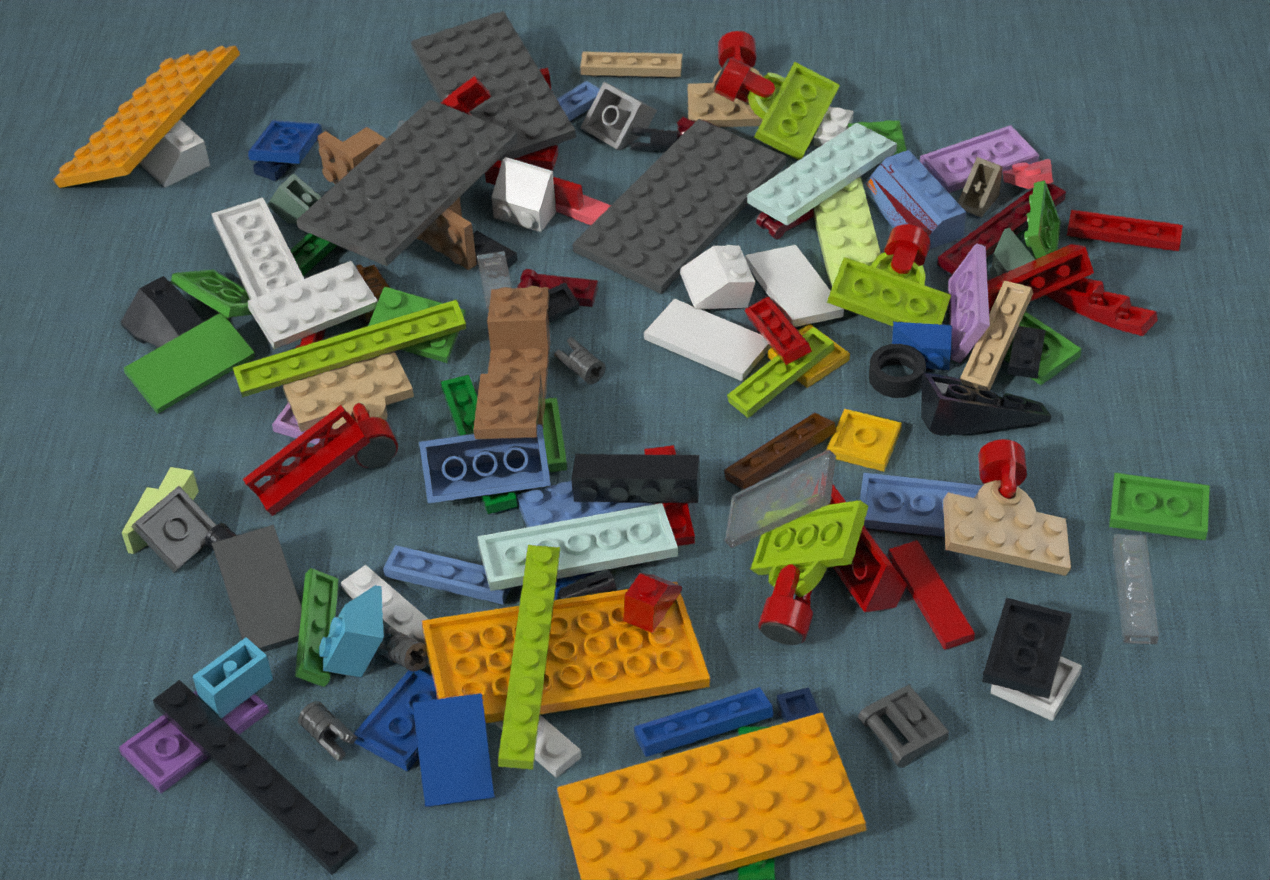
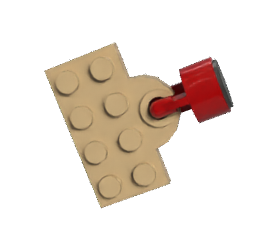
[688,31,763,127]
[283,351,414,468]
[943,439,1071,576]

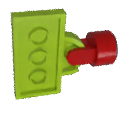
[713,57,840,160]
[827,224,951,326]
[750,500,869,645]

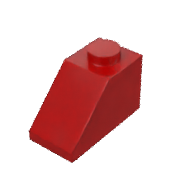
[623,573,682,633]

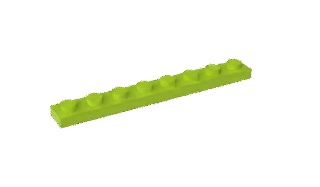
[233,299,466,398]
[498,545,560,770]

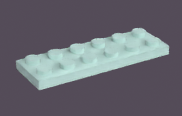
[747,123,897,225]
[477,503,678,591]

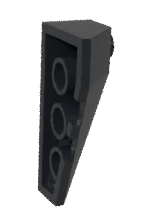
[121,276,203,349]
[921,372,1052,436]

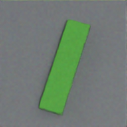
[295,568,339,687]

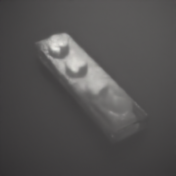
[1112,534,1159,644]

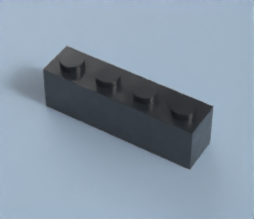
[571,454,701,503]

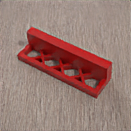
[243,405,370,516]

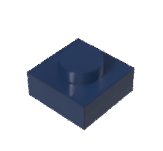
[253,161,291,182]
[776,687,820,723]

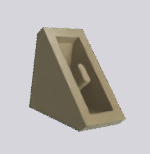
[958,157,1003,217]

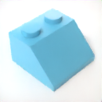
[319,585,384,677]

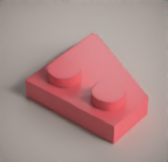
[1003,159,1053,189]

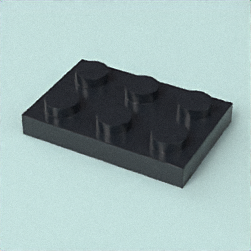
[982,598,1072,699]

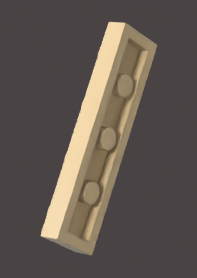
[580,52,682,78]
[960,281,1033,390]

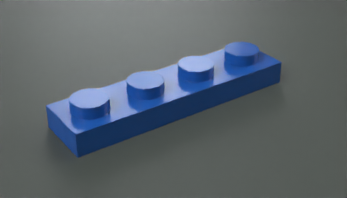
[633,687,774,757]

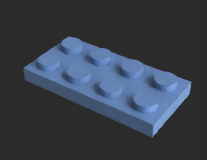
[860,473,983,537]
[516,481,652,527]

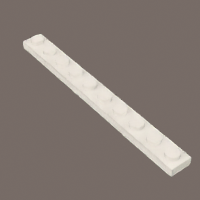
[341,565,582,778]

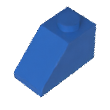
[892,322,952,371]

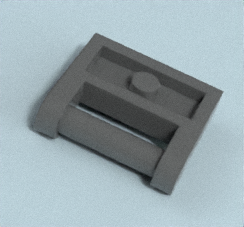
[858,685,949,768]

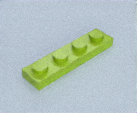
[727,327,835,418]

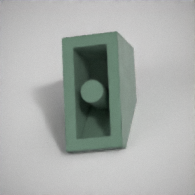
[267,173,321,224]
[990,228,1035,279]

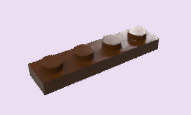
[724,413,836,490]

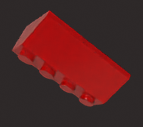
[810,477,907,613]

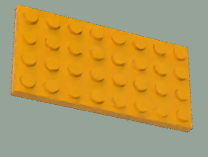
[53,45,241,188]
[422,582,710,723]
[557,712,866,880]

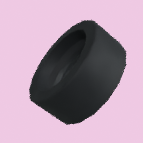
[869,344,926,398]

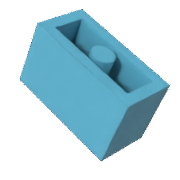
[192,637,273,718]

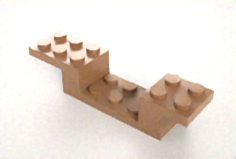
[317,127,477,270]
[473,286,551,439]

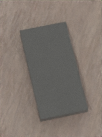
[212,525,302,652]

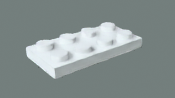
[248,261,378,349]

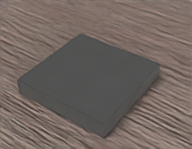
[131,486,216,573]

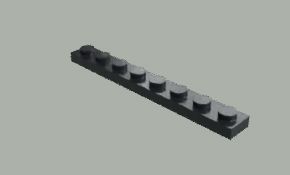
[153,680,358,875]

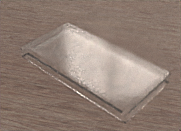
[725,450,836,548]

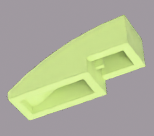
[122,467,199,554]

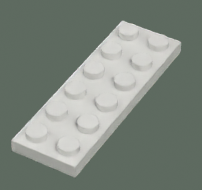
[211,198,304,300]

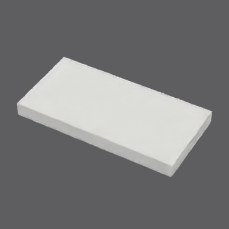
[745,245,844,327]
[644,299,771,381]

